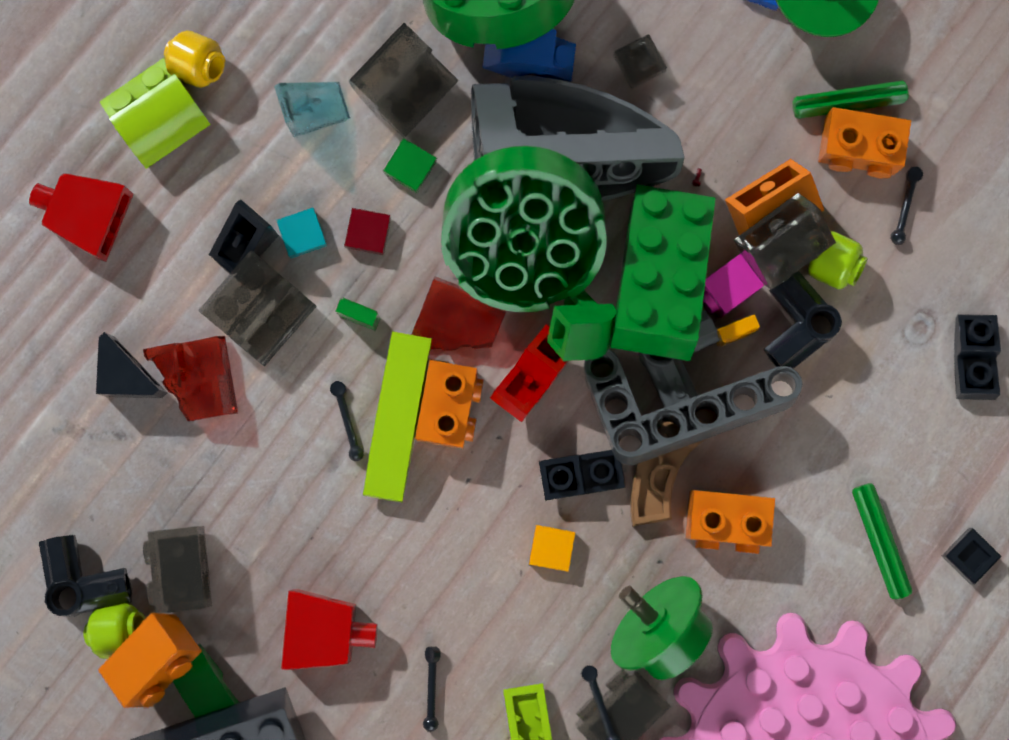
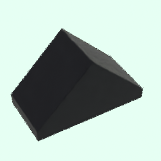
[208,199,279,280]
[96,332,167,398]

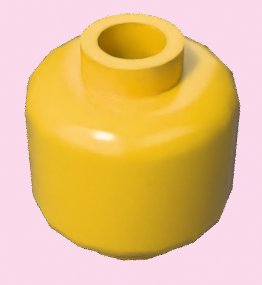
[164,30,225,88]

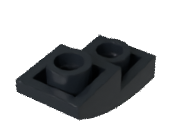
[954,314,1001,400]
[539,450,626,501]

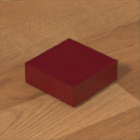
[344,208,391,255]

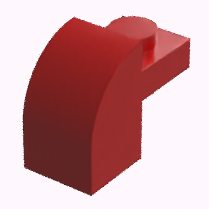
[490,324,569,423]

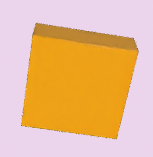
[716,314,760,347]
[529,525,575,572]

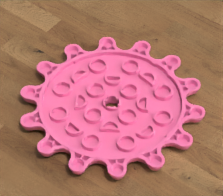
[659,613,956,740]

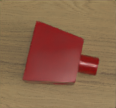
[29,173,134,262]
[281,589,378,670]

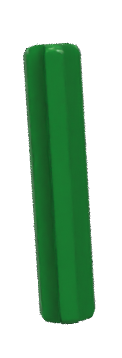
[792,81,909,119]
[852,483,913,600]

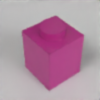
[703,253,765,319]

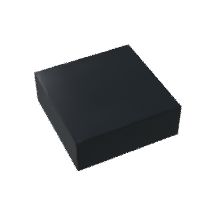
[942,528,1002,585]

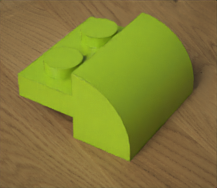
[99,58,211,169]

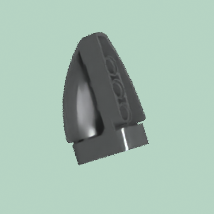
[471,76,685,201]

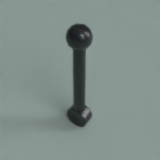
[891,166,923,245]
[330,381,364,461]
[423,646,441,732]
[581,665,622,740]

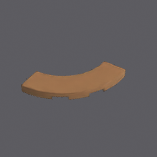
[630,408,717,526]

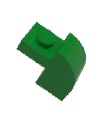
[547,290,616,361]

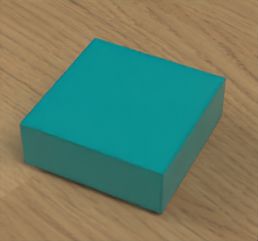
[276,207,327,259]

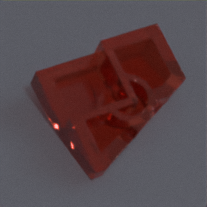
[411,276,506,351]
[143,336,238,422]

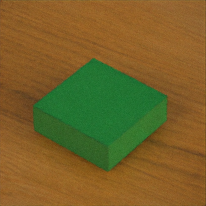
[383,138,437,193]
[335,298,381,331]

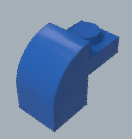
[483,29,576,82]

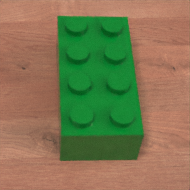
[610,184,716,361]

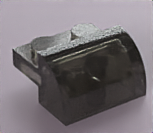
[349,23,459,138]
[198,250,317,367]

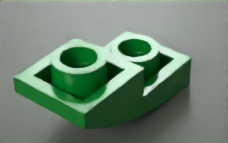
[173,643,240,717]

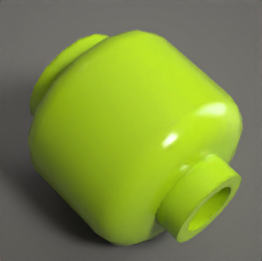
[804,231,868,290]
[83,603,146,659]

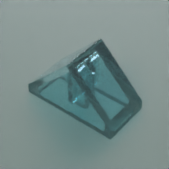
[274,82,350,138]

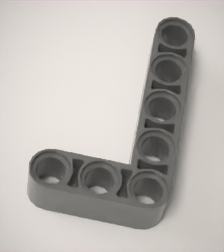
[584,349,802,465]

